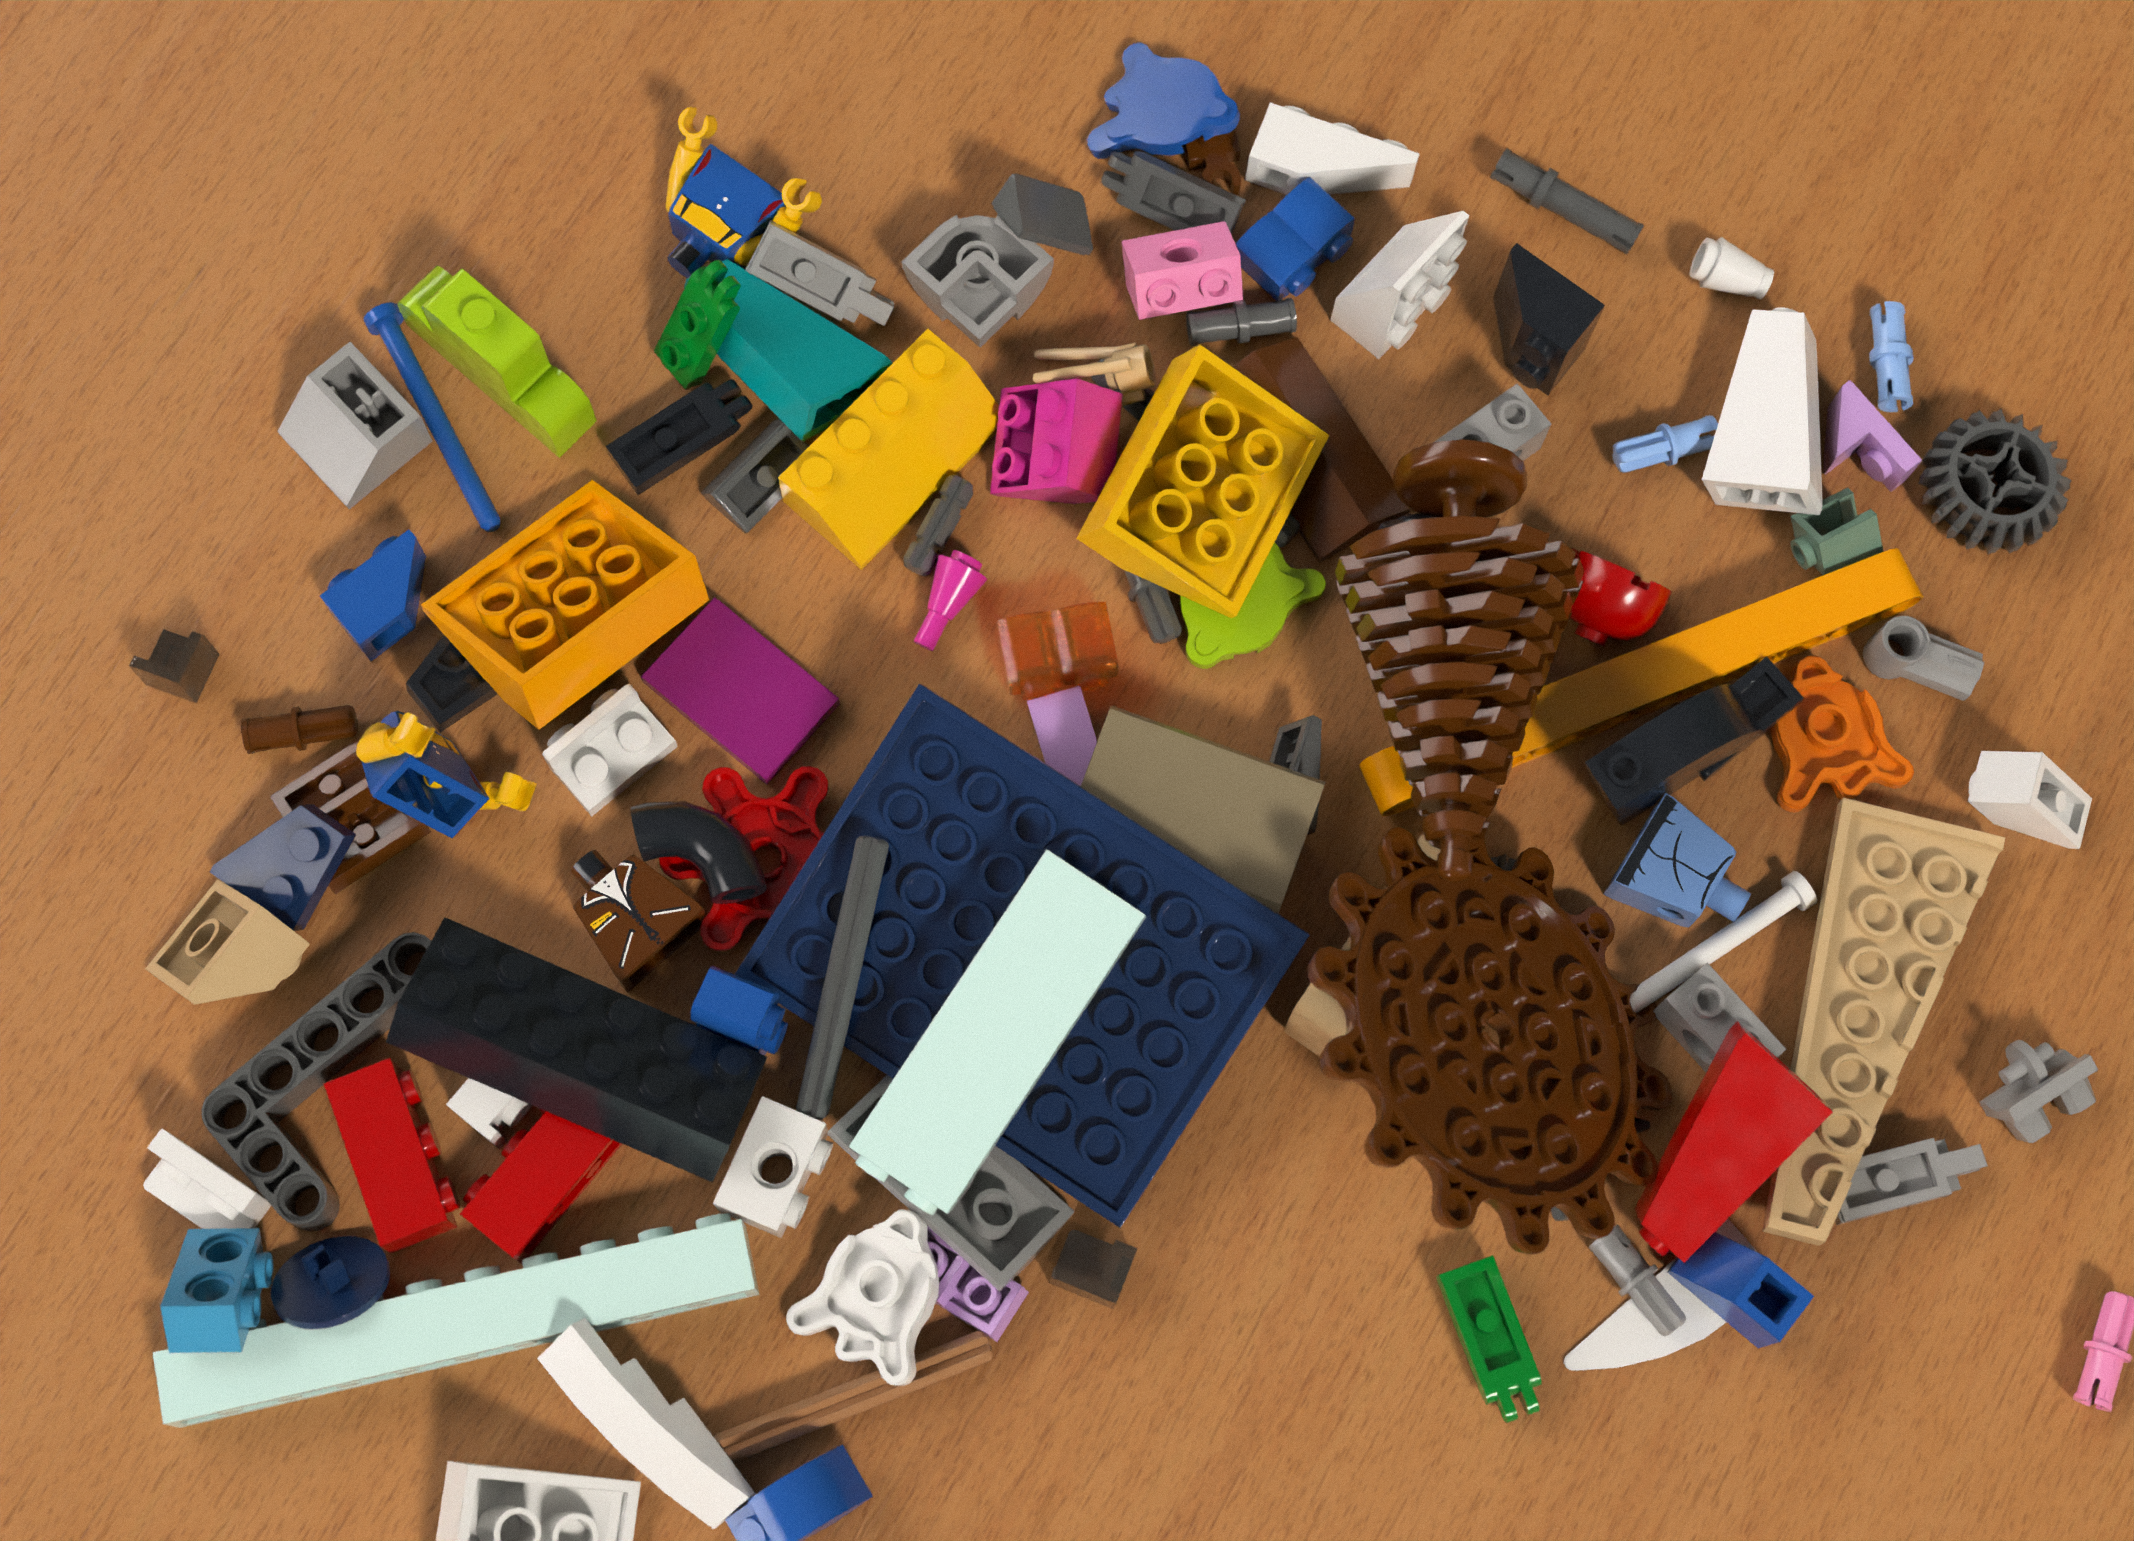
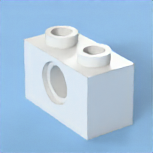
[713,1096,833,1238]

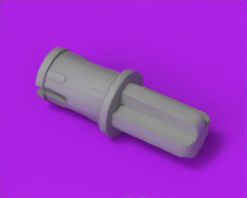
[1588,1225,1686,1336]

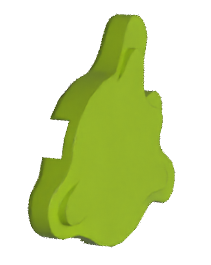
[1179,543,1326,669]

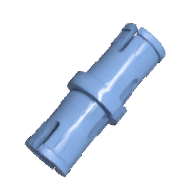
[1869,301,1914,412]

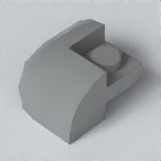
[902,214,1054,347]

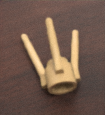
[1033,343,1156,407]

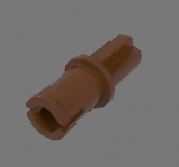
[241,705,358,754]

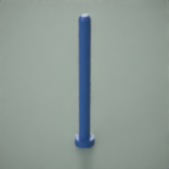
[363,302,501,533]

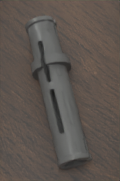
[1490,148,1644,255]

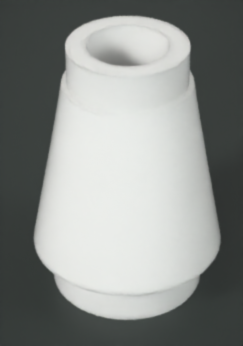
[1690,237,1774,299]

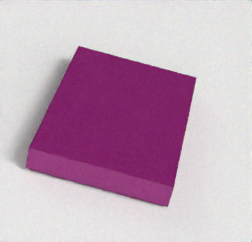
[641,597,840,785]

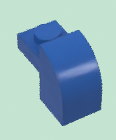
[725,1444,873,1541]

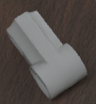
[1863,615,1985,701]

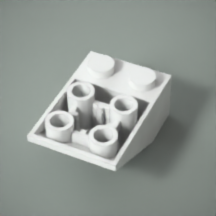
[1330,211,1469,359]

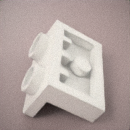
[542,684,678,817]
[143,1129,271,1229]

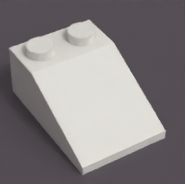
[436,1461,641,1541]

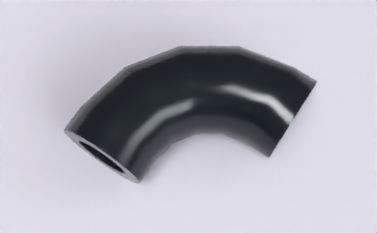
[631,801,767,904]

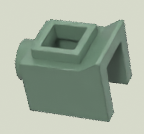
[1790,487,1883,575]

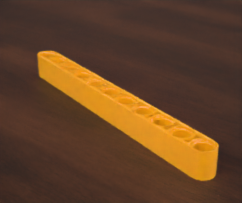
[1359,548,1924,817]

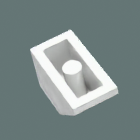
[1968,751,2092,849]

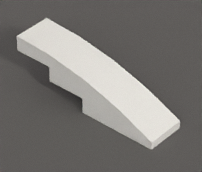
[537,1318,755,1529]

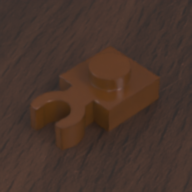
[1183,129,1241,195]

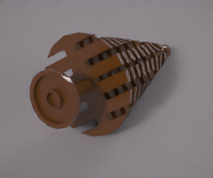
[1335,439,1584,883]

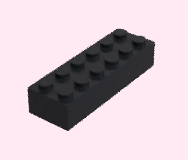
[386,917,767,1182]

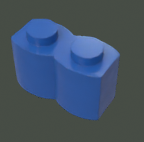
[1236,177,1355,301]
[691,966,788,1055]

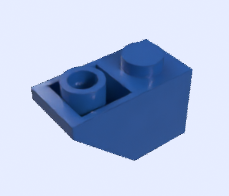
[320,529,426,662]
[1667,1232,1814,1349]

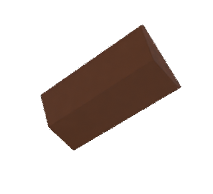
[1233,337,1411,563]

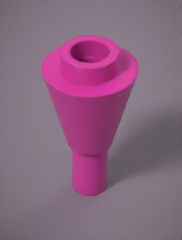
[913,550,988,651]

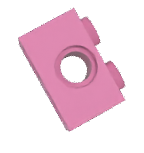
[1122,221,1243,320]

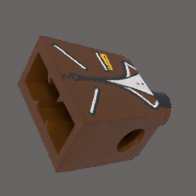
[571,850,706,993]

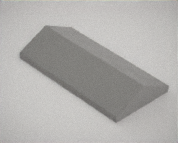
[827,1075,1075,1291]

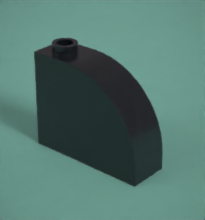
[1585,684,1764,826]

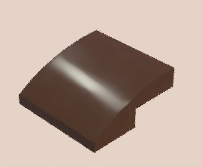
[270,738,431,894]

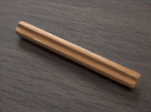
[714,1330,993,1463]

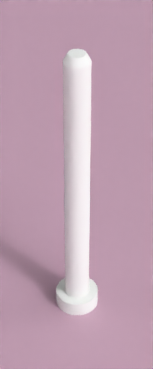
[1630,871,1817,1014]

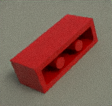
[324,1058,461,1253]
[460,1109,622,1265]

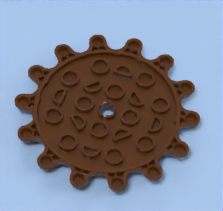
[1307,827,1672,1255]

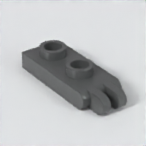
[1101,151,1246,235]

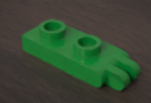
[654,260,741,390]
[1436,1255,1542,1423]

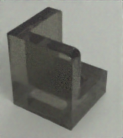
[129,629,220,703]
[1049,1230,1138,1309]

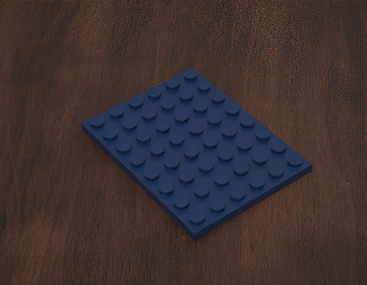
[735,684,1310,1228]

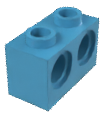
[160,1228,273,1353]

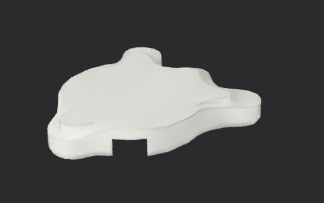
[786,1209,939,1386]

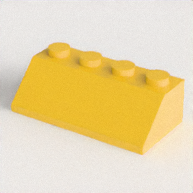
[778,329,999,570]

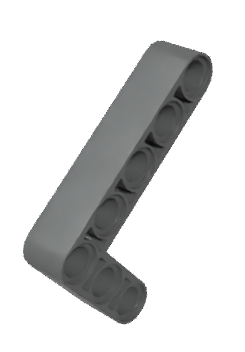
[201,932,431,1232]

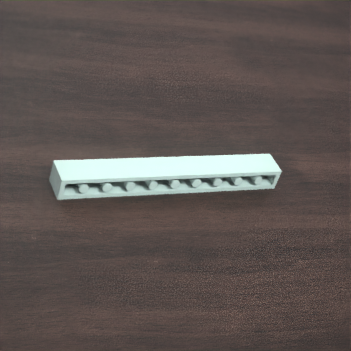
[153,1213,760,1428]

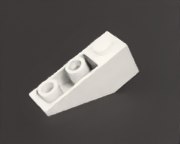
[1245,103,1419,195]

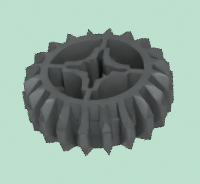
[1918,409,2072,555]

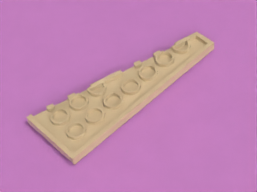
[1762,798,2005,1246]

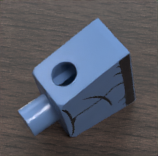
[1603,793,1751,928]

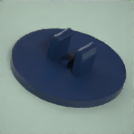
[271,1236,390,1329]

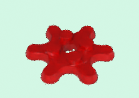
[659,766,829,951]

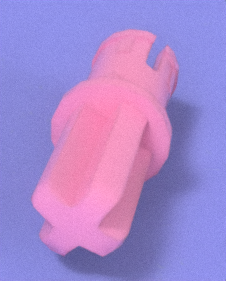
[2073,1291,2134,1412]

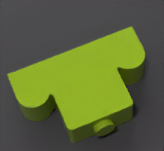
[397,266,597,458]

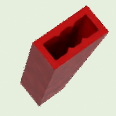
[1635,1021,1833,1263]

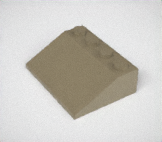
[1081,705,1326,914]

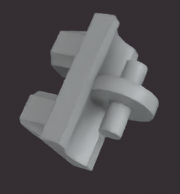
[1979,1040,2098,1143]

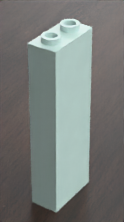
[849,850,1146,1215]

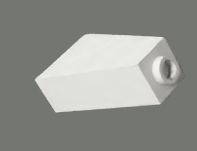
[1702,307,1823,515]

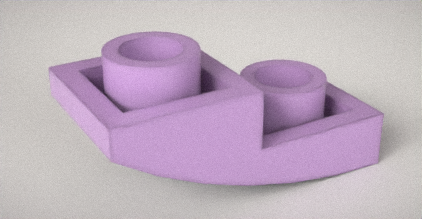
[1027,686,1097,786]
[927,1226,1029,1342]

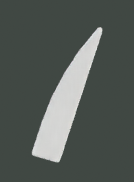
[1564,1219,1757,1371]

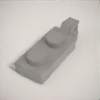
[745,220,895,326]
[1835,1138,1988,1225]

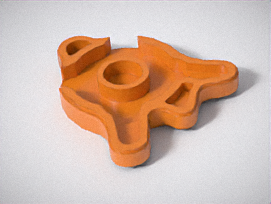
[1770,656,1914,813]

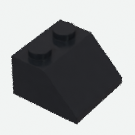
[1493,243,1605,396]

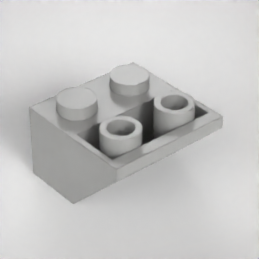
[277,342,433,510]

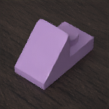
[1823,380,1922,492]

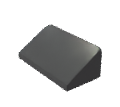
[991,173,1093,255]
[701,419,810,534]

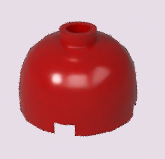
[1570,548,1672,646]

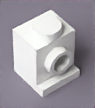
[446,1078,532,1150]

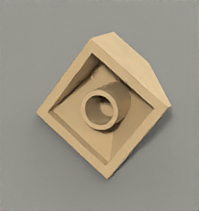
[145,879,310,1005]

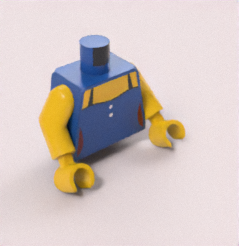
[665,107,822,278]
[356,711,537,838]

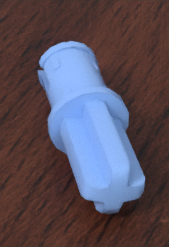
[1612,415,1718,473]

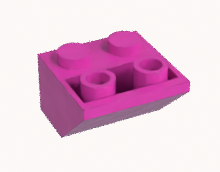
[990,378,1123,504]

